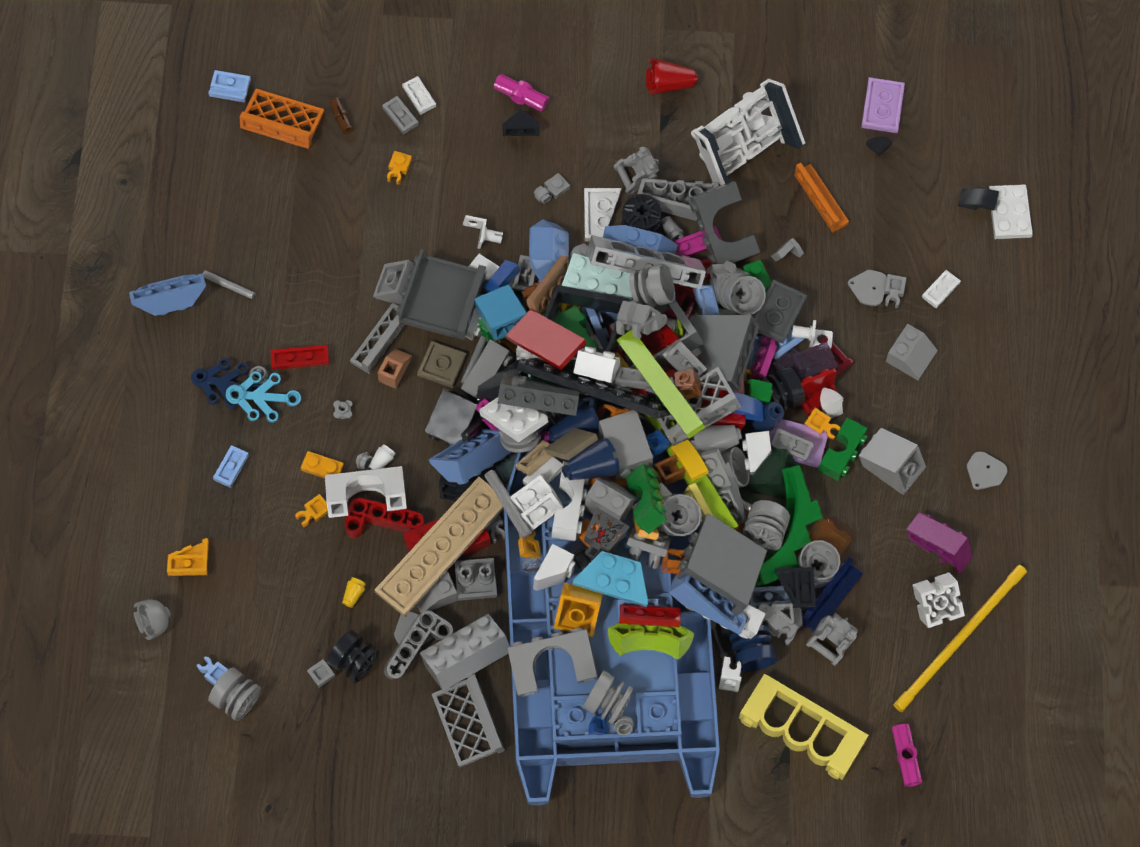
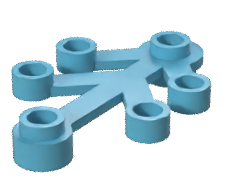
[226,371,301,423]

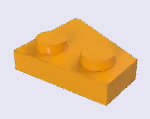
[167,538,209,576]

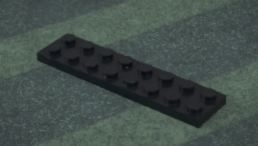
[517,358,671,419]

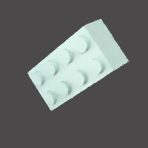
[562,253,634,306]

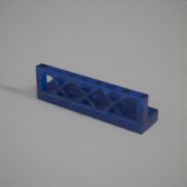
[802,557,863,632]

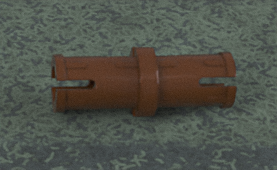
[329,97,353,134]

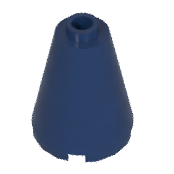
[547,401,599,444]
[740,402,784,435]
[562,438,620,480]

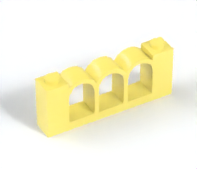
[739,674,869,780]

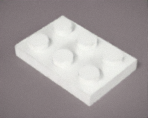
[989,185,1032,239]
[479,397,548,442]

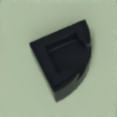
[866,137,892,156]

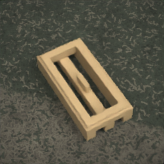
[515,440,552,476]

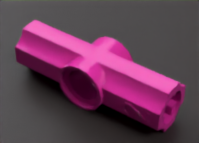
[494,74,549,112]
[891,724,922,787]

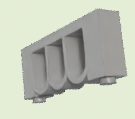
[587,235,706,289]

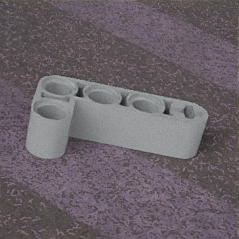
[384,611,453,679]

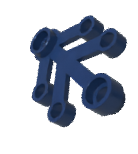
[191,358,261,410]

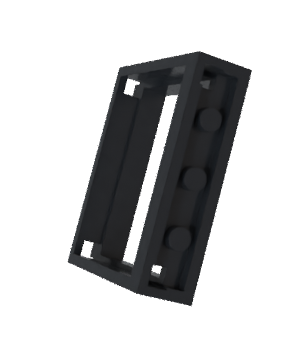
[544,285,630,358]

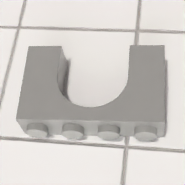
[507,627,598,697]

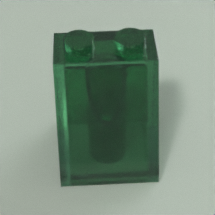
[741,449,799,500]

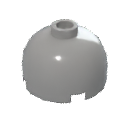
[134,599,170,640]

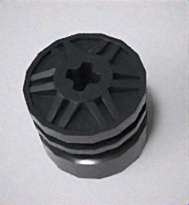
[621,194,662,233]
[758,367,805,412]
[327,630,380,683]

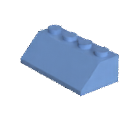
[429,429,511,484]

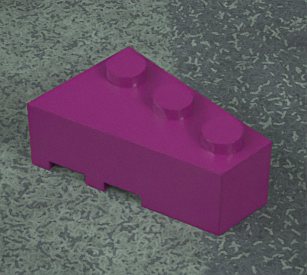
[906,512,972,575]

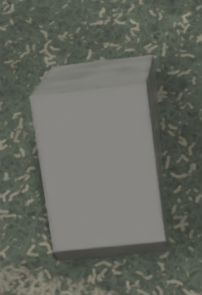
[513,255,536,291]

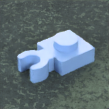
[197,656,228,685]

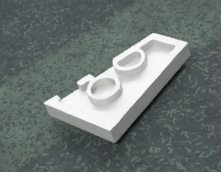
[584,188,621,241]

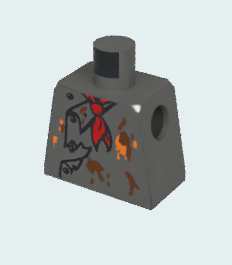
[584,507,630,559]

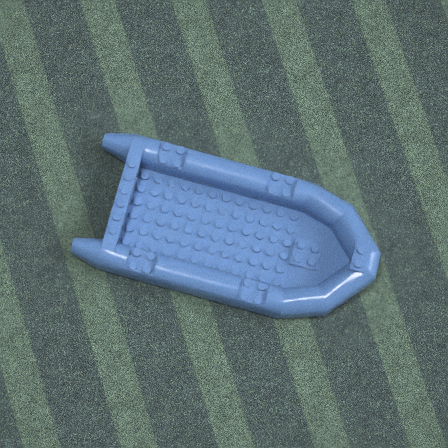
[504,397,720,805]

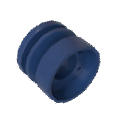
[729,625,777,672]

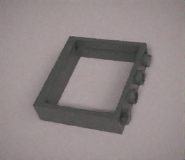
[609,299,704,369]

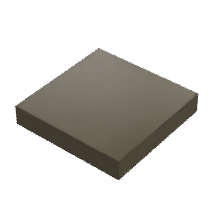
[417,341,467,388]
[544,428,598,460]

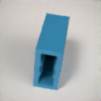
[474,284,527,341]

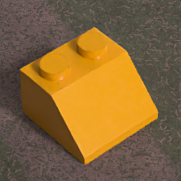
[553,583,603,638]

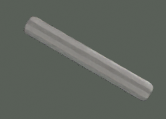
[485,470,531,538]

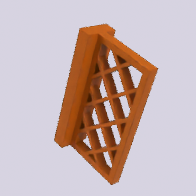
[240,89,324,149]

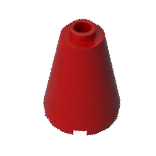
[646,58,698,95]

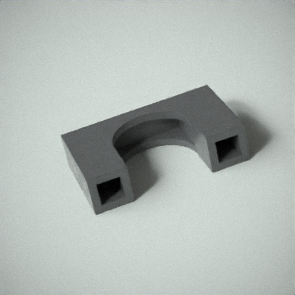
[689,182,760,265]

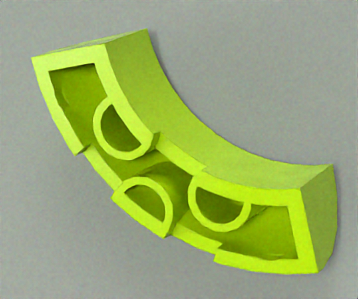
[608,623,694,660]

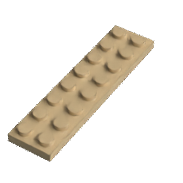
[374,477,504,617]

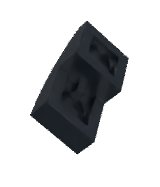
[958,188,999,211]

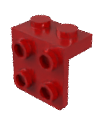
[801,368,838,417]

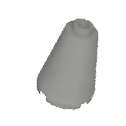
[688,425,742,455]

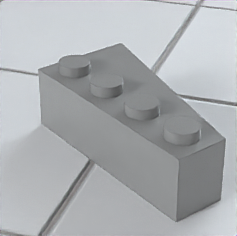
[638,179,719,221]

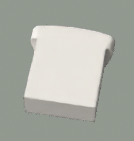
[820,388,843,419]

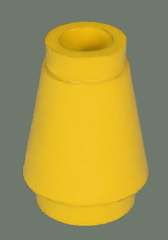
[342,577,366,608]

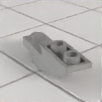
[700,448,746,524]

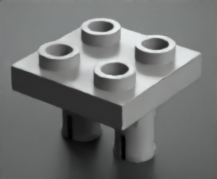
[627,526,672,569]
[455,558,497,601]

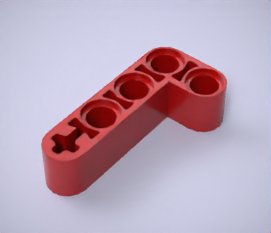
[345,498,425,539]

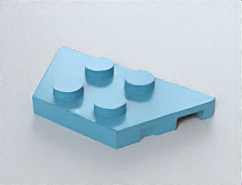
[572,551,648,607]

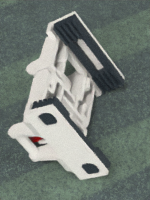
[691,79,805,186]

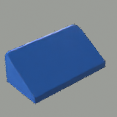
[482,260,520,293]

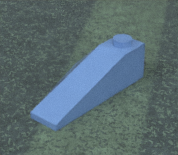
[669,573,747,634]

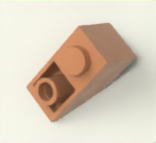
[378,349,412,389]

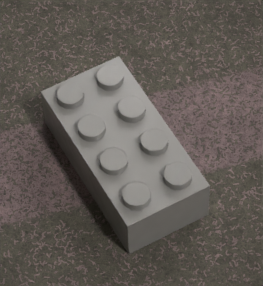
[420,614,510,691]

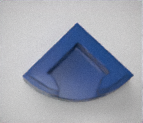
[589,714,607,735]

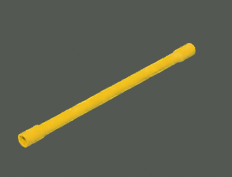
[893,565,1027,712]

